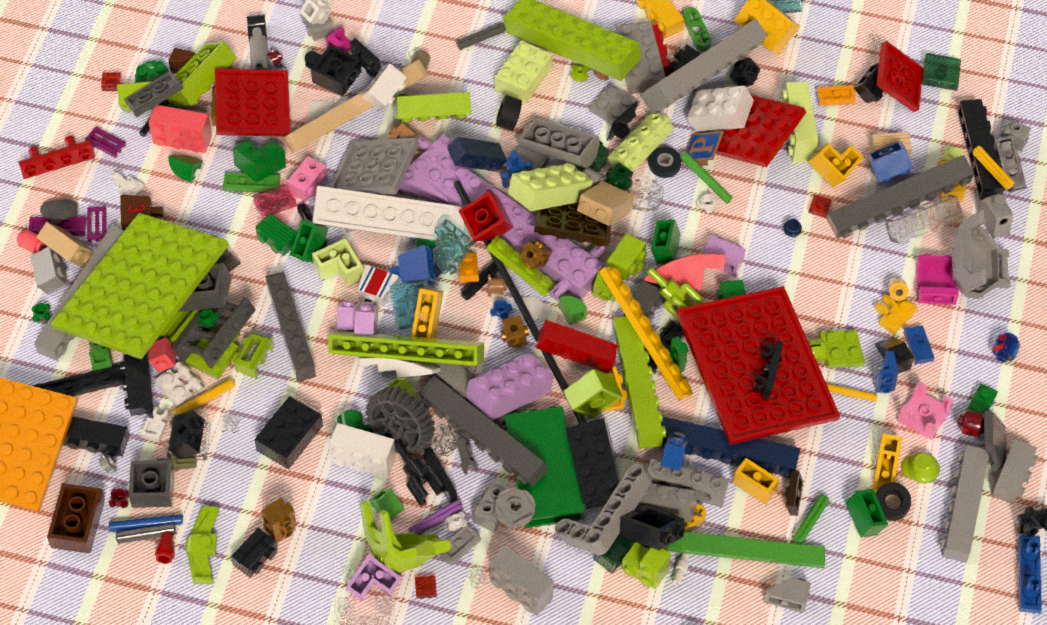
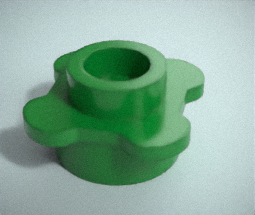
[31,303,51,322]
[198,309,220,328]

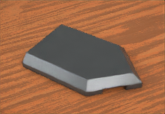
[984,411,1006,472]

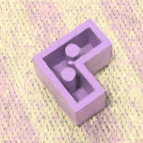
[337,301,378,335]
[345,554,402,601]

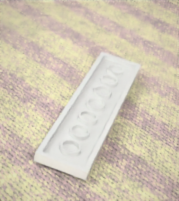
[312,186,465,245]

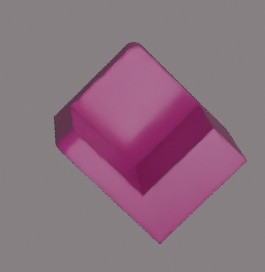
[326,26,351,52]

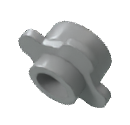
[99,453,117,473]

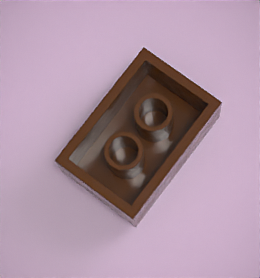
[47,483,105,553]

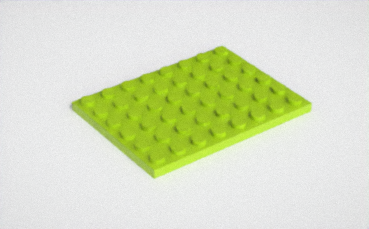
[50,213,229,359]

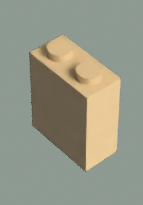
[577,181,635,226]
[36,222,94,267]

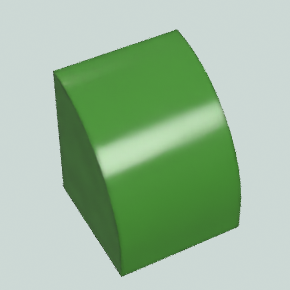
[559,296,587,325]
[369,488,404,521]

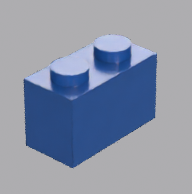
[660,432,690,471]

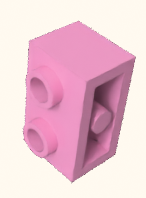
[286,156,328,202]

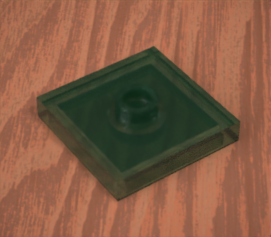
[922,53,961,91]

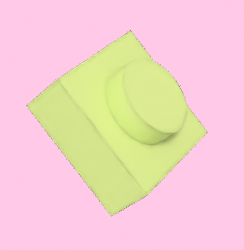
[942,145,964,161]

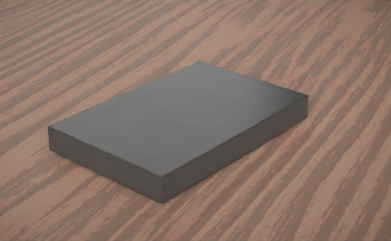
[124,71,184,118]

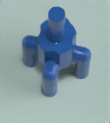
[501,151,533,188]

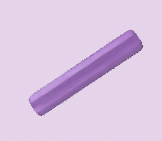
[409,500,463,535]

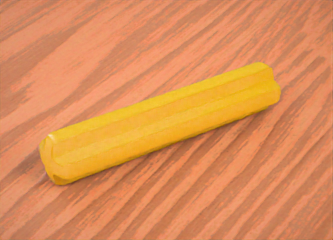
[973,146,1014,190]

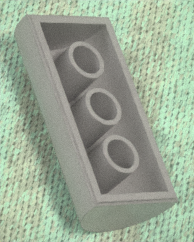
[517,117,599,168]

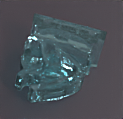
[433,219,475,275]

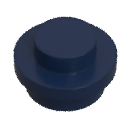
[783,219,802,237]

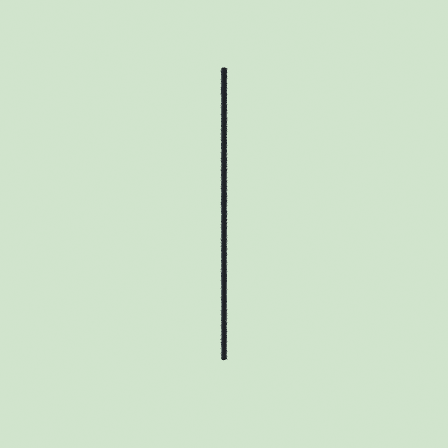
[453,181,649,548]

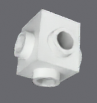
[300,0,332,24]

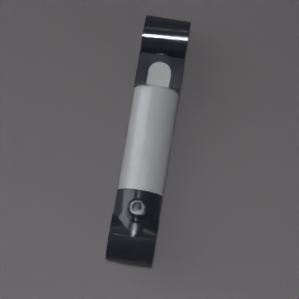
[247,14,269,70]

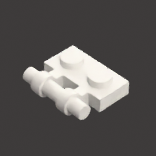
[154,362,204,408]

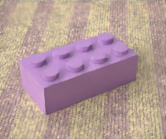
[466,352,554,421]

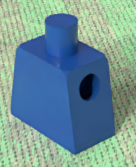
[390,245,436,285]

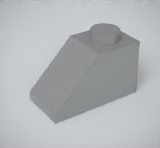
[764,578,811,613]

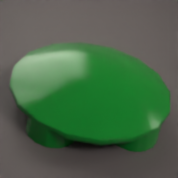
[135,61,169,83]

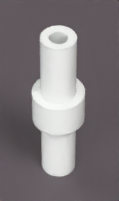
[673,553,690,586]

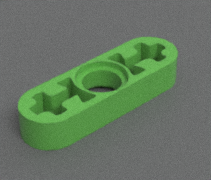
[683,7,711,52]

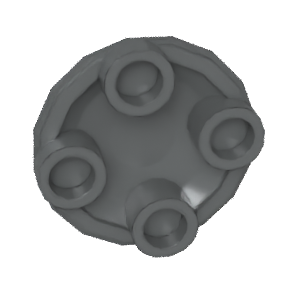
[40,197,78,224]

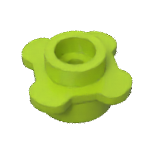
[571,65,589,82]

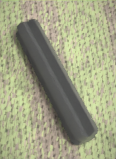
[456,22,506,50]
[116,523,176,544]

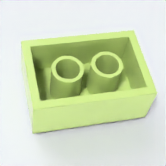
[495,40,553,105]

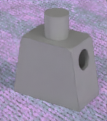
[977,194,1013,239]

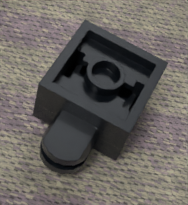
[304,45,362,97]

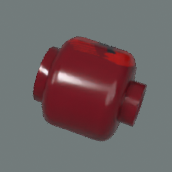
[957,410,984,437]

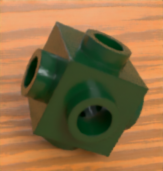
[605,163,634,191]

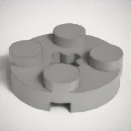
[494,487,535,528]

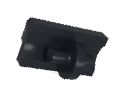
[1017,506,1047,537]

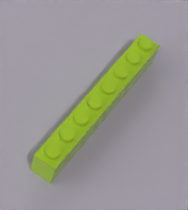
[613,316,666,449]
[328,331,484,366]

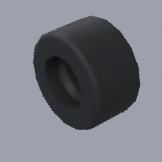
[496,95,522,131]
[876,482,911,521]

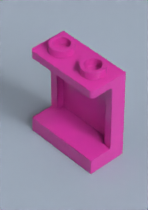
[916,254,959,305]

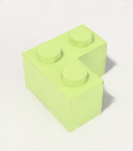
[312,239,363,286]

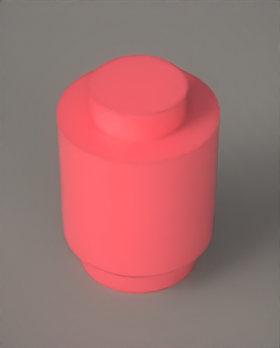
[17,229,46,253]

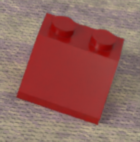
[459,191,514,242]

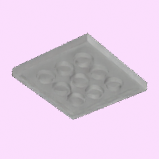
[330,137,419,195]

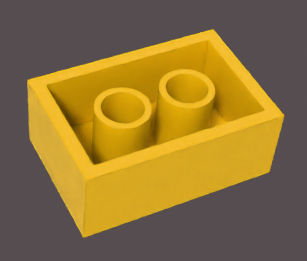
[734,0,800,54]

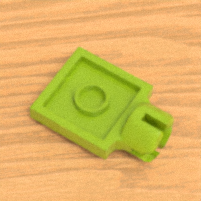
[185,325,241,380]
[808,330,866,369]

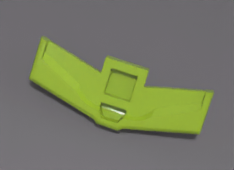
[185,506,220,584]

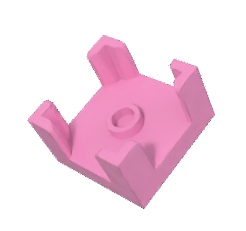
[897,381,954,440]

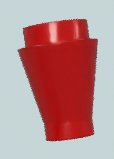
[155,532,175,564]

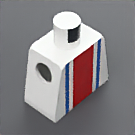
[358,264,399,308]

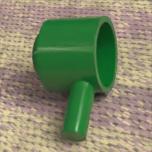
[337,410,373,433]

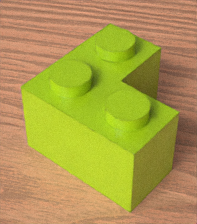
[607,233,647,281]
[621,542,671,590]

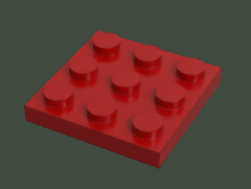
[876,41,923,112]

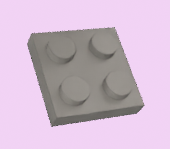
[589,84,640,125]

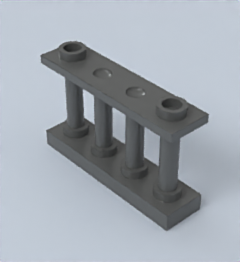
[171,297,256,368]

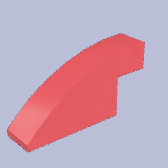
[644,252,726,290]

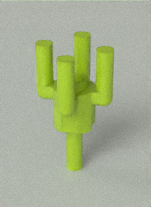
[647,267,705,323]

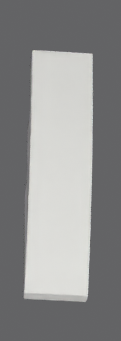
[359,357,441,378]

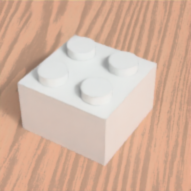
[361,63,407,110]

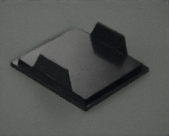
[607,100,638,141]

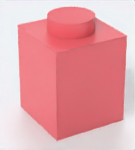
[148,337,176,372]

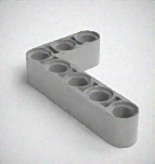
[555,463,652,555]

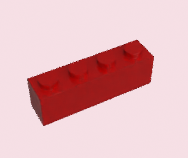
[536,320,618,373]

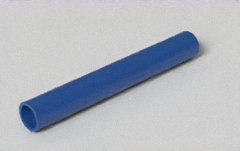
[109,514,183,532]

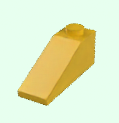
[873,434,903,496]

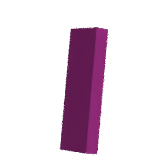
[28,217,87,236]

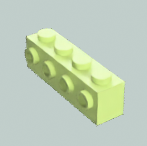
[608,112,674,172]

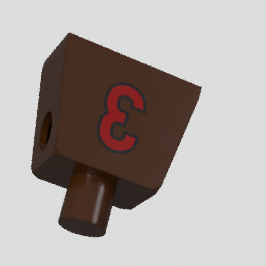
[120,195,164,231]

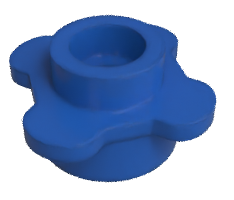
[490,300,512,320]

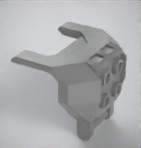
[952,210,1011,299]

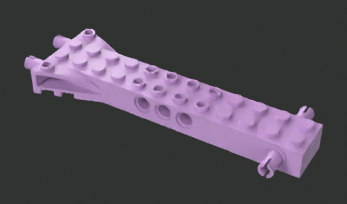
[398,133,606,301]

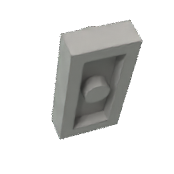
[439,525,481,566]

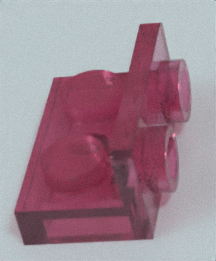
[252,184,297,218]

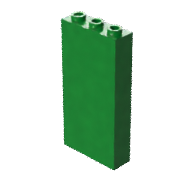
[504,406,585,529]

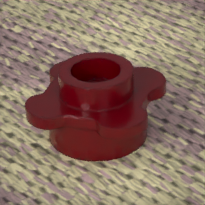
[268,48,283,67]
[109,488,129,509]

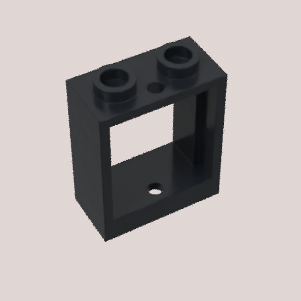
[620,504,685,550]

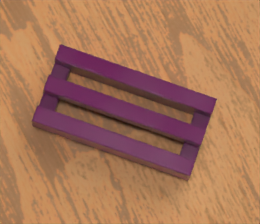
[85,127,126,158]
[87,206,107,242]

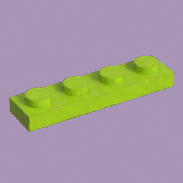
[486,235,555,297]

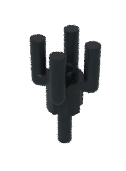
[395,442,445,506]

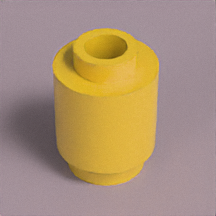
[888,278,909,301]

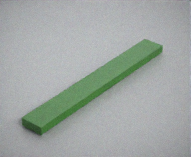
[663,532,825,568]

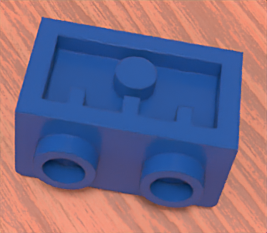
[875,351,898,393]

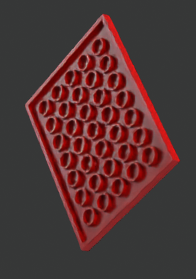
[676,286,840,445]

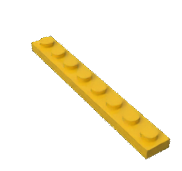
[599,266,693,400]

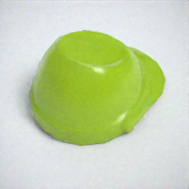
[901,453,940,484]

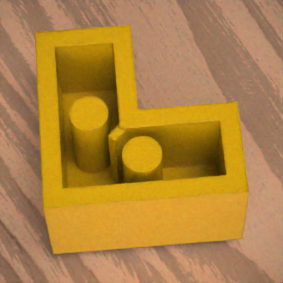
[808,143,864,188]

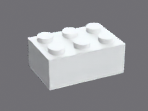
[687,86,754,132]
[329,423,396,478]

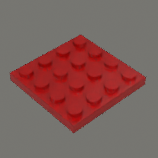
[214,68,291,137]
[716,95,807,168]

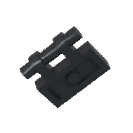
[350,38,382,78]

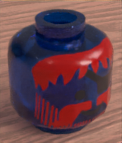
[992,332,1021,363]

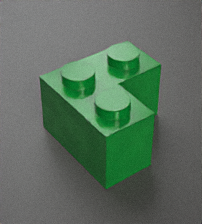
[233,140,286,182]

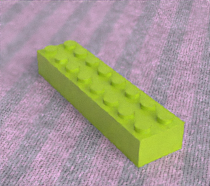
[503,0,642,81]

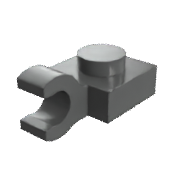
[456,438,478,474]

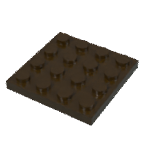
[534,202,611,247]

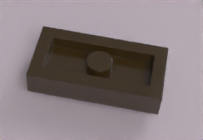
[785,471,804,516]

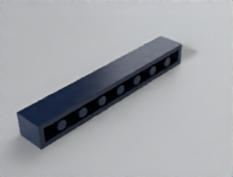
[660,416,801,478]

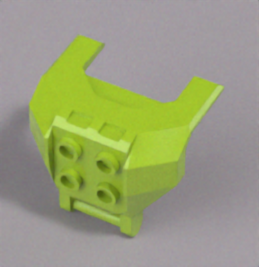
[360,500,451,572]

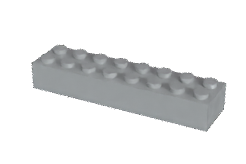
[640,19,768,113]

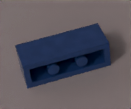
[447,137,507,172]

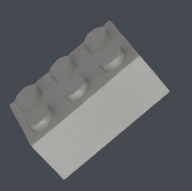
[490,545,554,616]

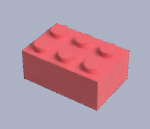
[149,105,212,153]

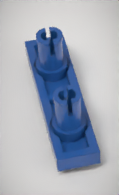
[1018,535,1042,614]

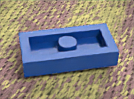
[903,325,935,365]

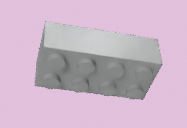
[615,21,665,94]

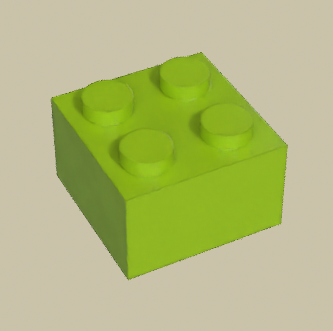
[564,369,623,418]

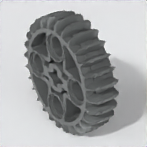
[365,386,435,455]

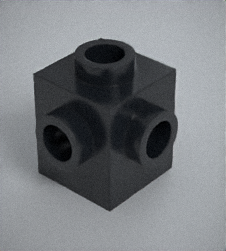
[729,58,761,87]

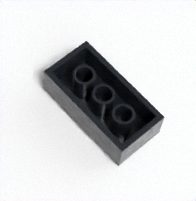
[566,418,621,509]

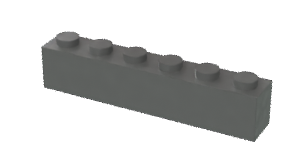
[265,271,316,382]

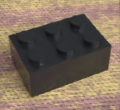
[254,396,323,470]

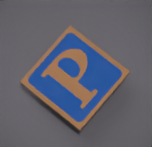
[681,131,724,166]

